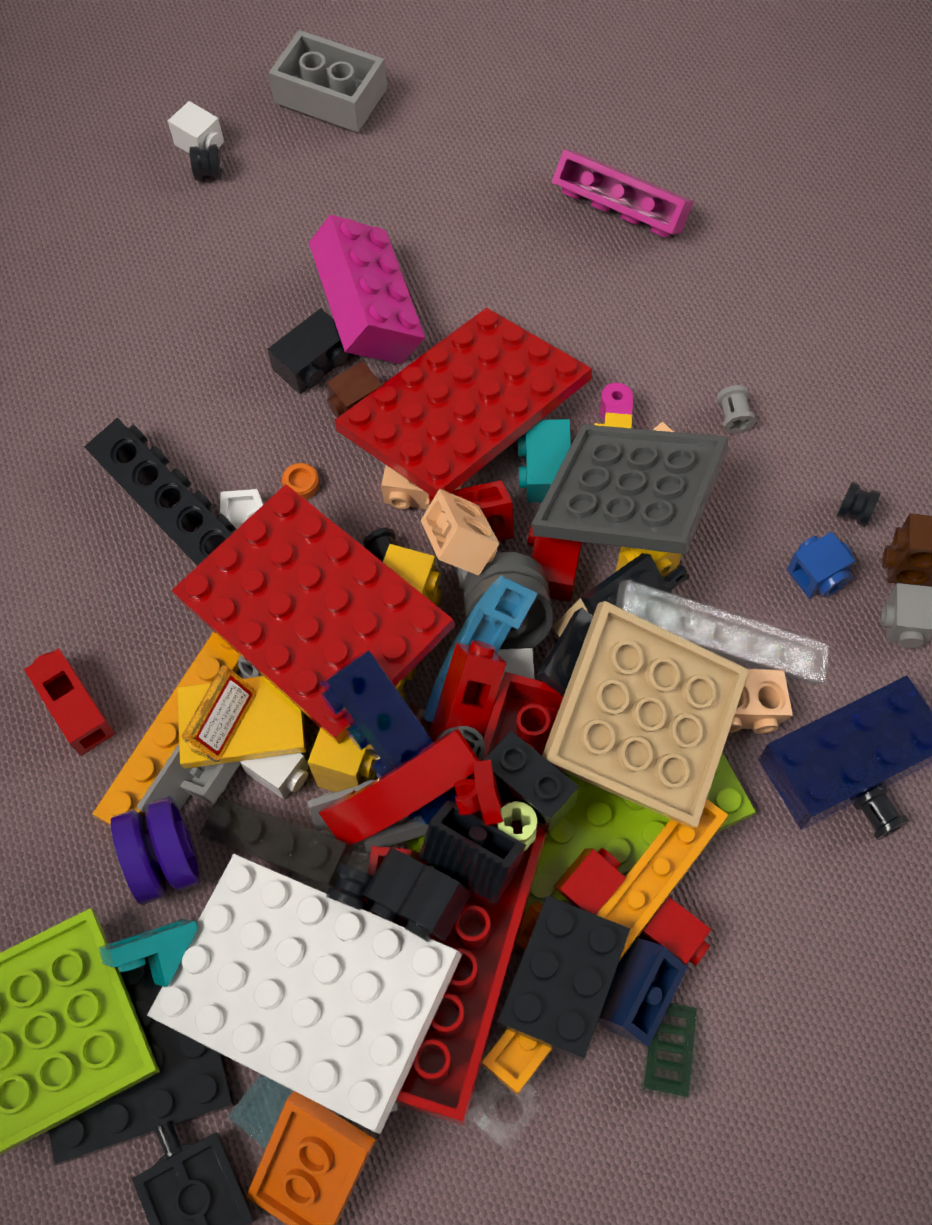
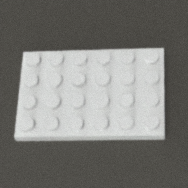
[147,854,462,1134]

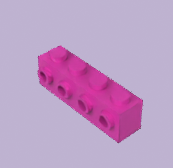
[551,149,694,238]

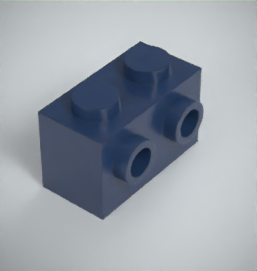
[598,938,688,1047]

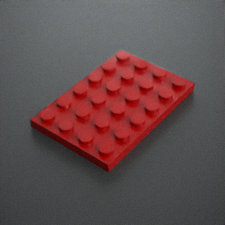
[334,307,592,498]
[171,484,455,744]

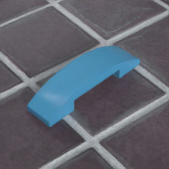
[423,575,538,723]

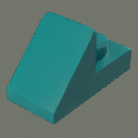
[99,919,198,987]

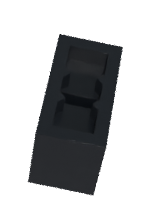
[483,731,579,834]

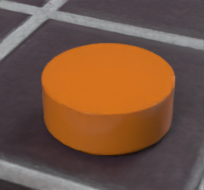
[282,463,320,500]

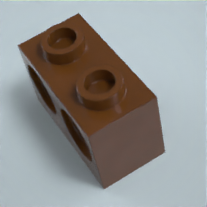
[882,513,932,587]

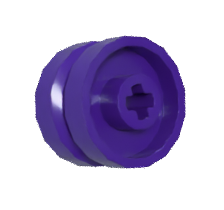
[111,796,201,906]

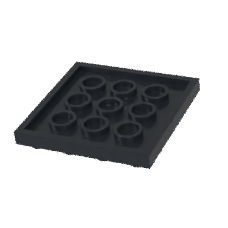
[48,957,235,1165]

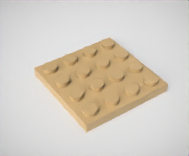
[542,601,749,827]

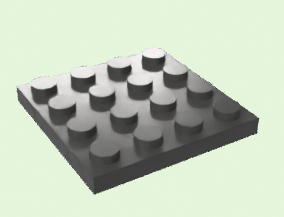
[531,424,729,555]

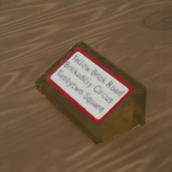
[182,665,256,762]

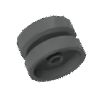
[463,552,553,650]

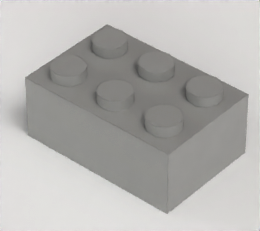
[268,30,387,132]

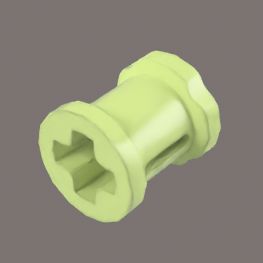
[497,802,538,851]

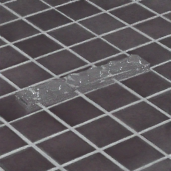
[616,580,830,685]

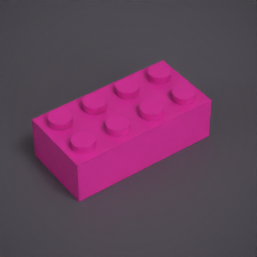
[309,214,425,364]

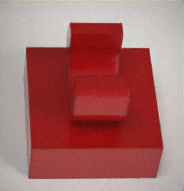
[454,759,503,826]

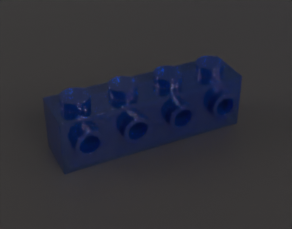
[320,651,457,825]

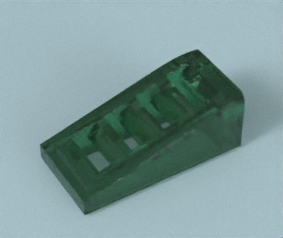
[640,1003,697,1100]

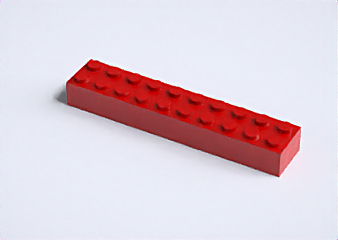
[394,672,565,1126]

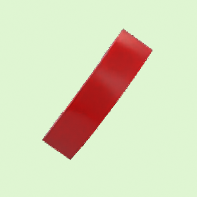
[319,728,480,848]

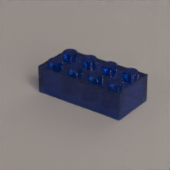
[758,675,932,830]

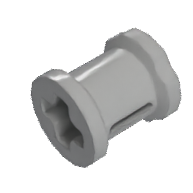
[716,385,756,433]

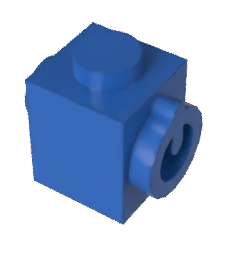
[787,532,855,599]

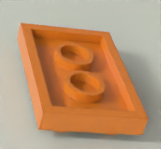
[246,1091,376,1225]

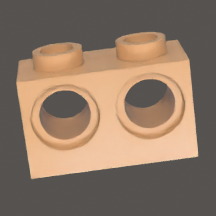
[420,489,500,576]
[729,669,793,734]

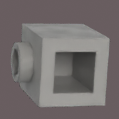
[881,583,932,648]

